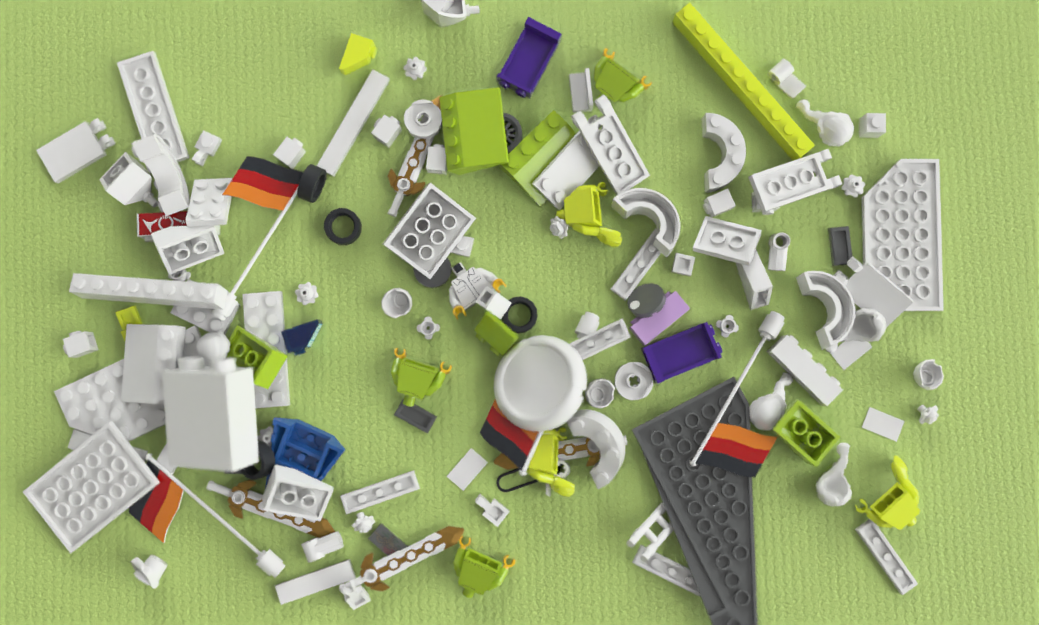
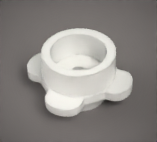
[168,269,191,282]
[716,315,739,337]
[417,317,440,339]

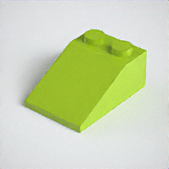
[474,310,518,356]
[226,325,288,389]
[772,399,840,467]

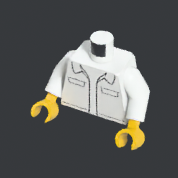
[449,262,506,320]

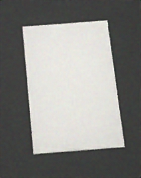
[830,340,872,370]
[862,407,904,442]
[447,448,488,491]

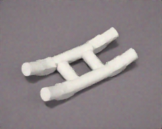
[627,502,674,562]

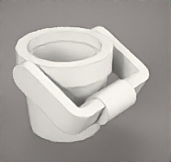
[131,555,168,588]

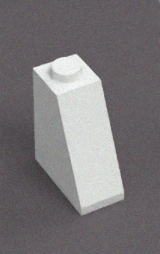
[736,249,773,310]

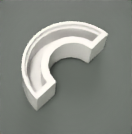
[702,113,746,193]
[132,134,190,216]
[611,188,680,257]
[796,271,855,350]
[567,409,625,489]

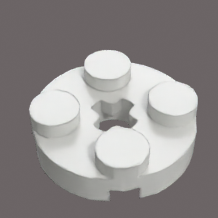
[404,100,442,139]
[614,362,653,400]

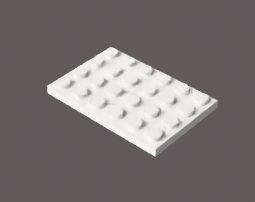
[23,421,160,553]

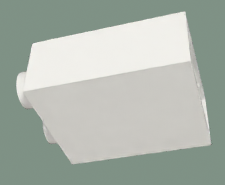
[162,357,259,472]

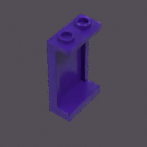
[496,17,562,98]
[641,322,723,384]

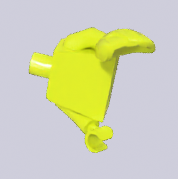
[556,182,622,247]
[526,427,575,497]
[855,455,920,530]

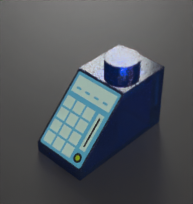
[281,319,323,356]

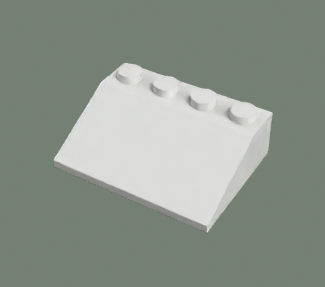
[383,183,476,279]
[121,324,186,404]

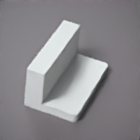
[569,68,593,113]

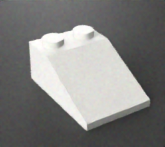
[151,225,225,275]
[262,465,334,521]

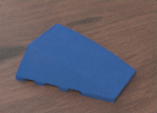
[265,417,346,488]

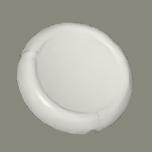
[494,335,587,432]

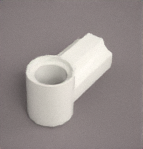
[768,232,790,271]
[301,531,344,563]

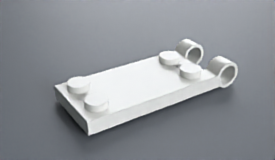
[571,95,650,195]
[532,115,601,210]
[749,149,842,213]

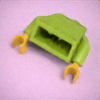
[594,48,652,103]
[391,348,452,407]
[453,535,515,598]

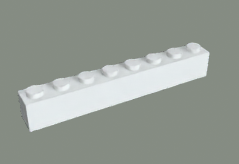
[69,273,228,309]

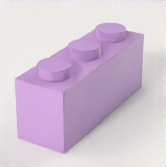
[629,291,690,346]

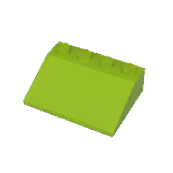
[439,87,509,175]
[500,110,576,207]

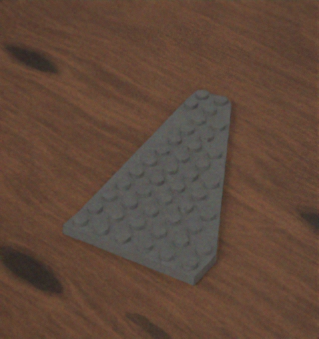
[631,377,758,625]

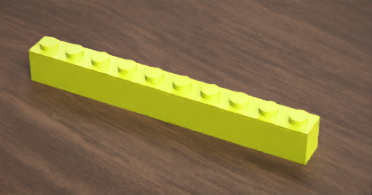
[672,2,815,161]

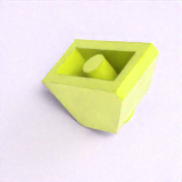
[339,33,377,75]

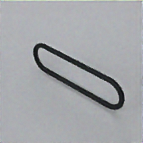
[496,466,561,492]

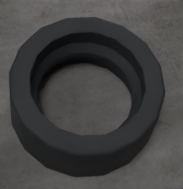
[297,164,327,203]
[324,208,362,245]
[502,296,538,333]
[240,441,275,480]

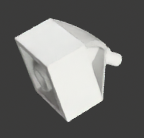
[421,0,480,27]
[99,152,158,207]

